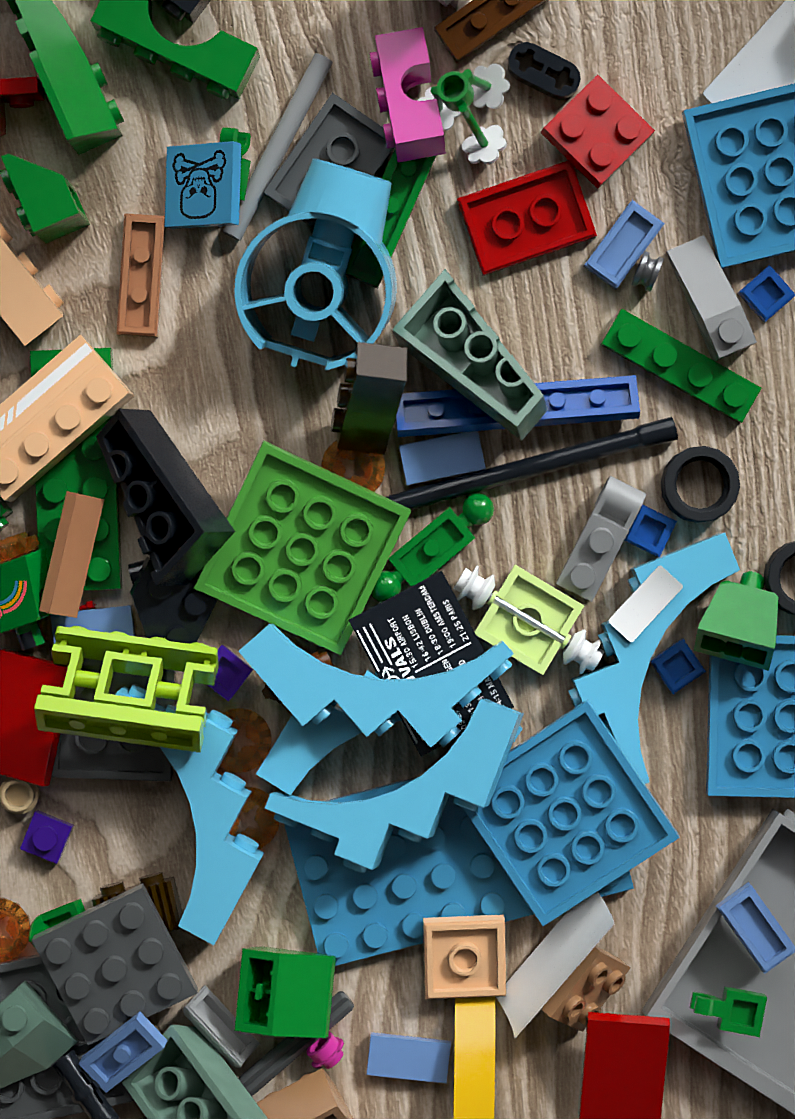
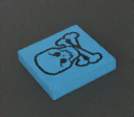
[165,141,241,229]

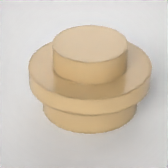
[0,777,40,815]

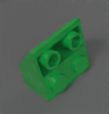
[0,153,90,244]
[234,946,336,1038]

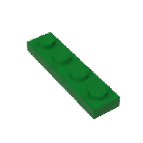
[345,150,437,289]
[601,309,762,424]

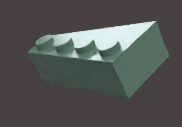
[392,269,548,441]

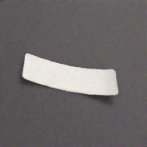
[609,566,683,642]

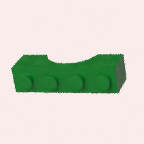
[90,0,260,100]

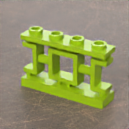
[34,626,219,753]

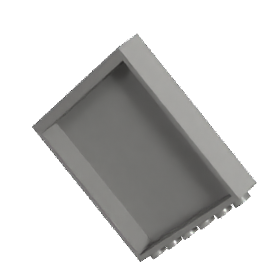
[642,809,795,1115]

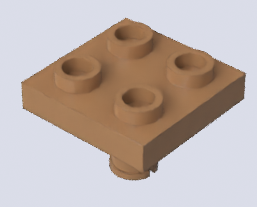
[541,946,631,1032]

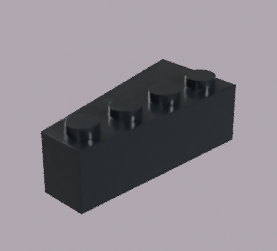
[96,408,235,586]

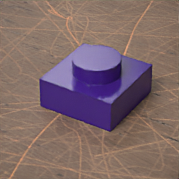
[208,644,254,702]
[20,810,74,864]

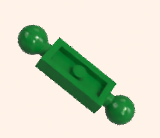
[371,493,494,602]

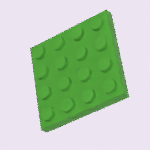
[194,440,411,655]

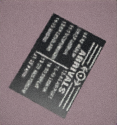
[349,571,514,756]

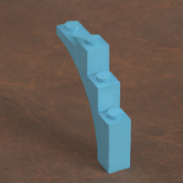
[568,532,740,784]
[238,623,514,748]
[256,669,523,795]
[116,685,264,945]
[265,699,524,873]

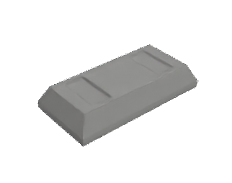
[183,985,260,1068]

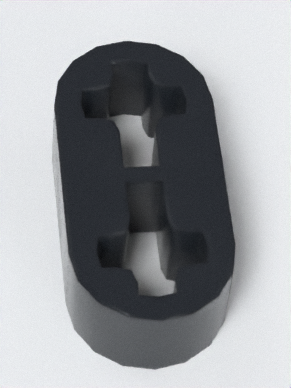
[508,42,581,100]

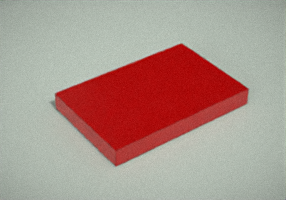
[457,160,597,276]
[0,649,68,787]
[579,1012,670,1119]

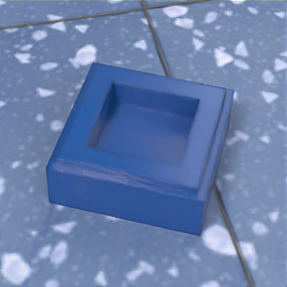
[738,265,795,323]
[624,504,677,557]
[650,638,706,694]

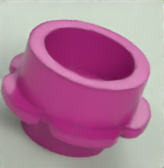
[306,1031,344,1069]

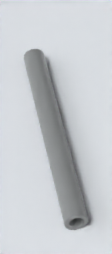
[223,53,333,241]

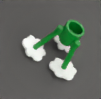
[417,64,510,164]

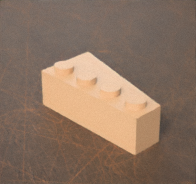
[0,222,64,346]

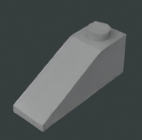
[666,235,757,361]

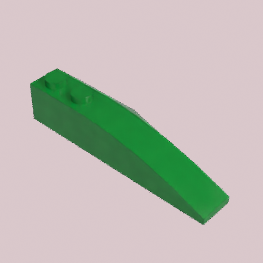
[6,0,124,155]

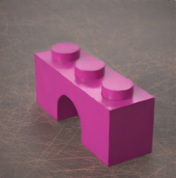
[369,27,446,162]

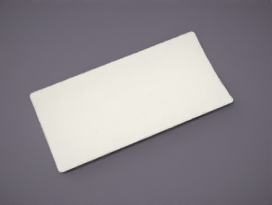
[703,0,795,103]
[496,891,614,1038]

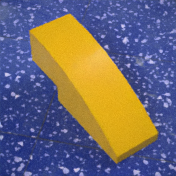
[453,996,495,1119]

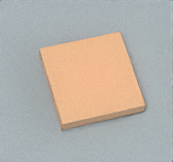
[423,915,506,999]

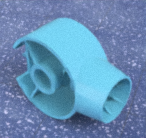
[234,158,397,370]

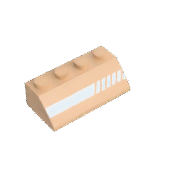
[0,334,135,502]

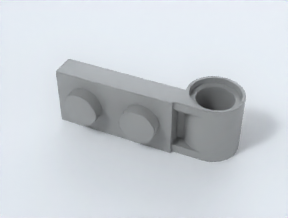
[556,476,646,602]

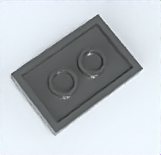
[264,92,395,229]

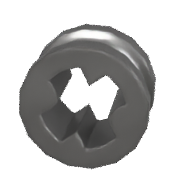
[631,251,664,292]

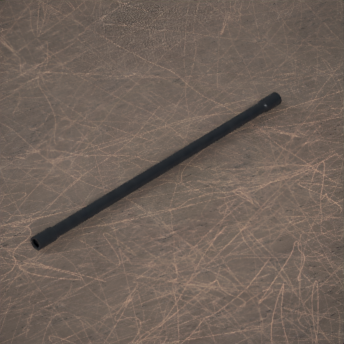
[128,416,678,584]

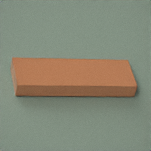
[116,213,165,338]
[39,491,104,618]

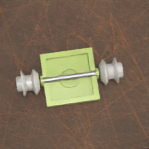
[453,564,604,675]

